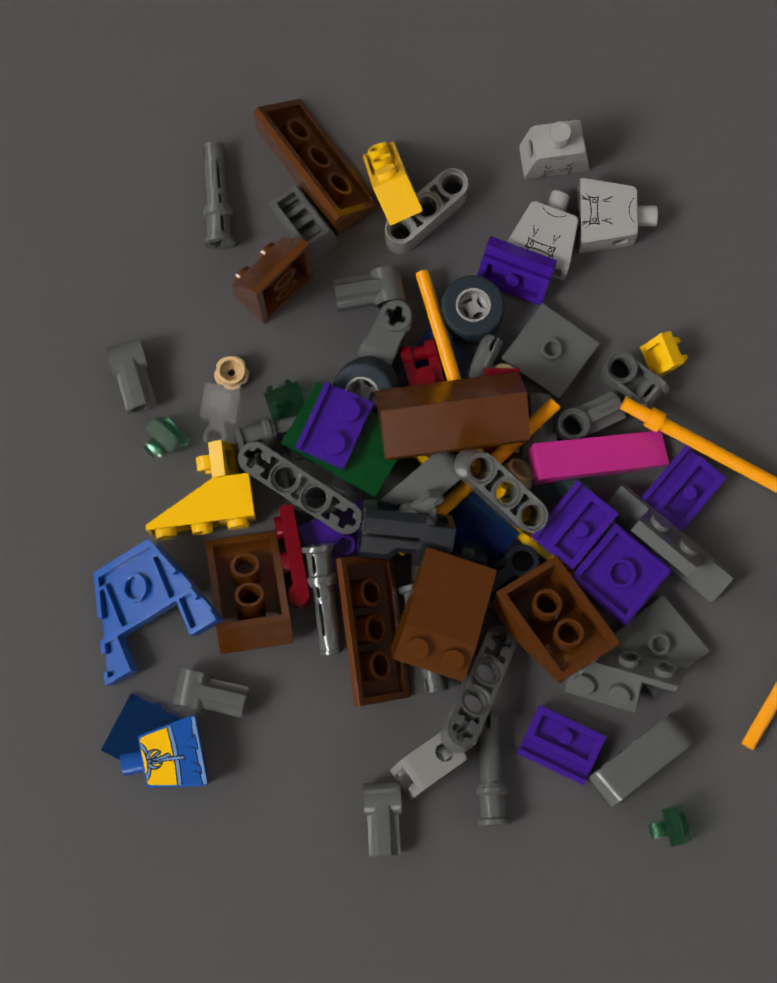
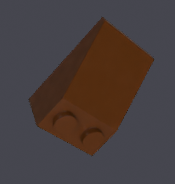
[231,237,313,324]
[205,531,293,654]
[390,546,497,682]
[492,556,621,684]

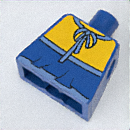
[120,714,210,788]

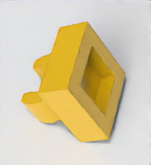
[640,331,688,377]
[196,440,239,478]

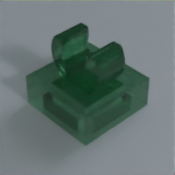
[263,379,305,421]
[143,416,191,458]
[648,805,692,847]

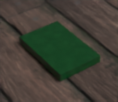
[281,381,398,499]

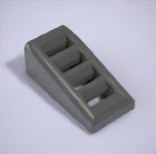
[268,184,338,262]

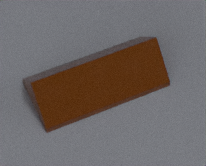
[253,98,380,237]
[375,372,530,461]
[336,556,411,707]

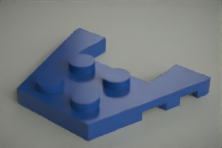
[93,538,224,686]

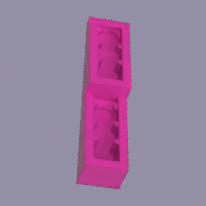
[527,430,669,485]

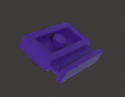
[477,236,557,305]
[295,381,374,471]
[641,445,726,532]
[531,480,619,571]
[516,705,606,786]

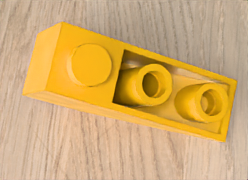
[362,141,423,226]
[145,473,257,540]

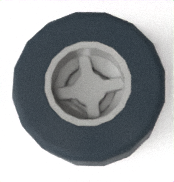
[441,275,505,344]
[332,356,400,415]

